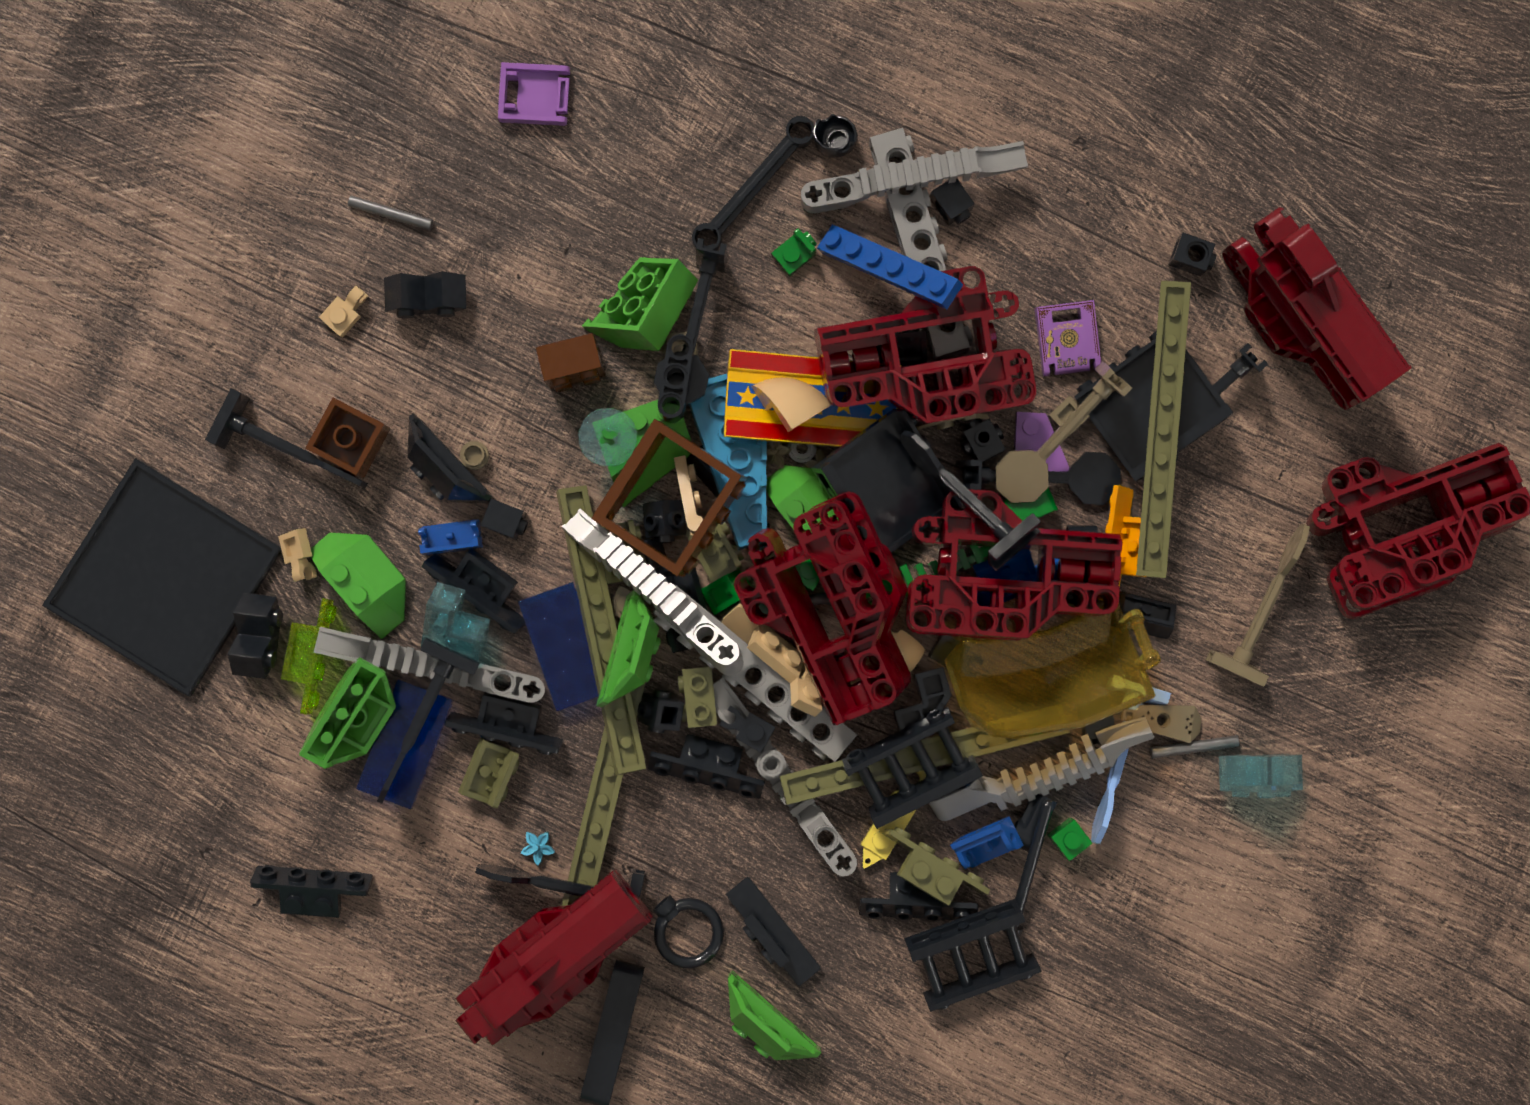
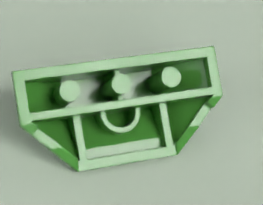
[766,465,839,533]
[311,533,406,639]
[596,590,660,708]
[299,657,396,769]
[728,970,821,1060]

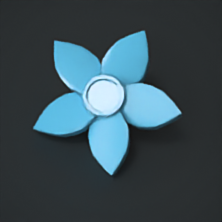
[520,832,555,866]

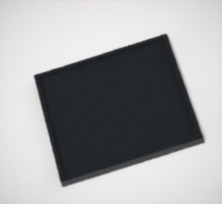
[42,458,282,696]

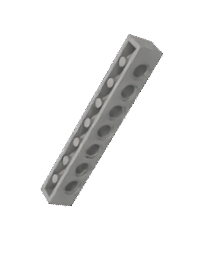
[869,128,973,361]
[652,585,857,762]

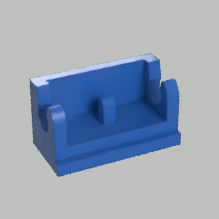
[418,519,483,555]
[950,816,1024,869]

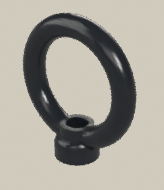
[653,895,724,968]

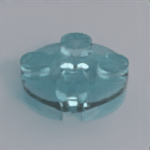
[578,408,637,466]

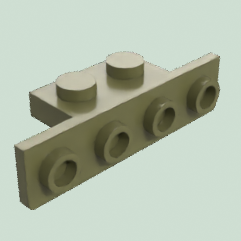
[882,827,990,906]

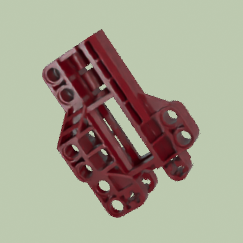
[1222,207,1412,410]
[814,266,1036,423]
[1306,443,1530,619]
[905,489,1122,641]
[734,491,911,725]
[455,869,653,1046]

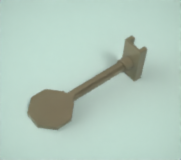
[995,361,1132,503]
[1205,524,1310,687]

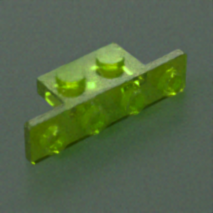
[281,598,336,715]

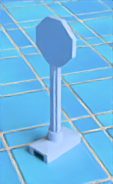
[1091,676,1171,844]

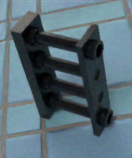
[842,707,983,829]
[904,899,1042,1012]

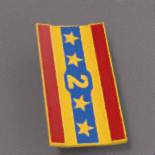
[724,349,902,447]

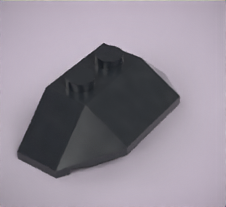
[407,413,496,503]

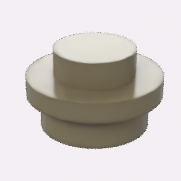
[460,441,489,470]

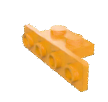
[1098,485,1146,601]

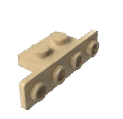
[722,604,805,683]

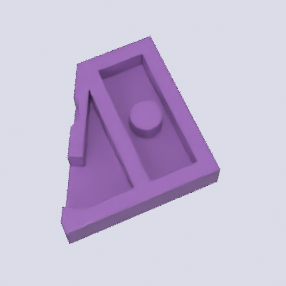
[1014,412,1069,472]

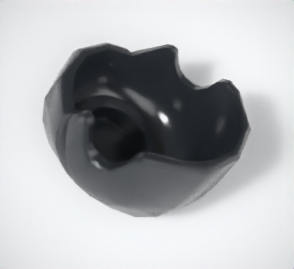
[812,114,858,158]

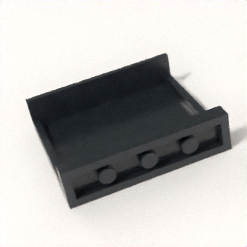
[1074,331,1234,482]
[811,409,963,565]

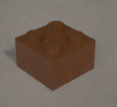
[536,333,606,392]
[305,397,391,479]

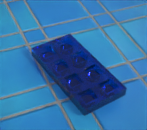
[518,582,599,711]
[356,679,454,810]

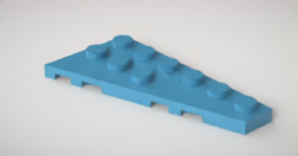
[689,374,767,550]

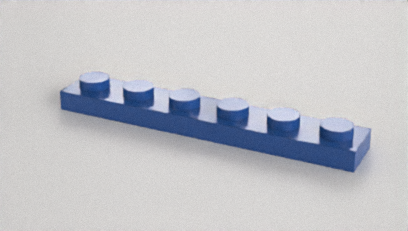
[817,224,963,310]

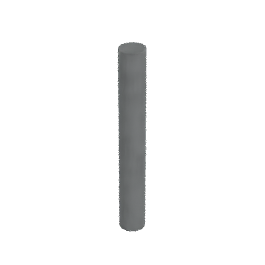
[348,195,433,231]
[1150,735,1239,759]

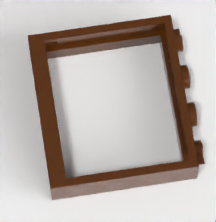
[591,419,748,577]

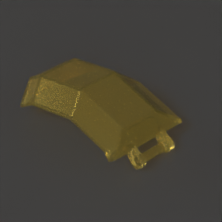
[944,603,1161,739]

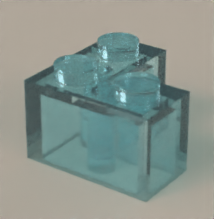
[421,582,490,662]
[1219,754,1303,798]

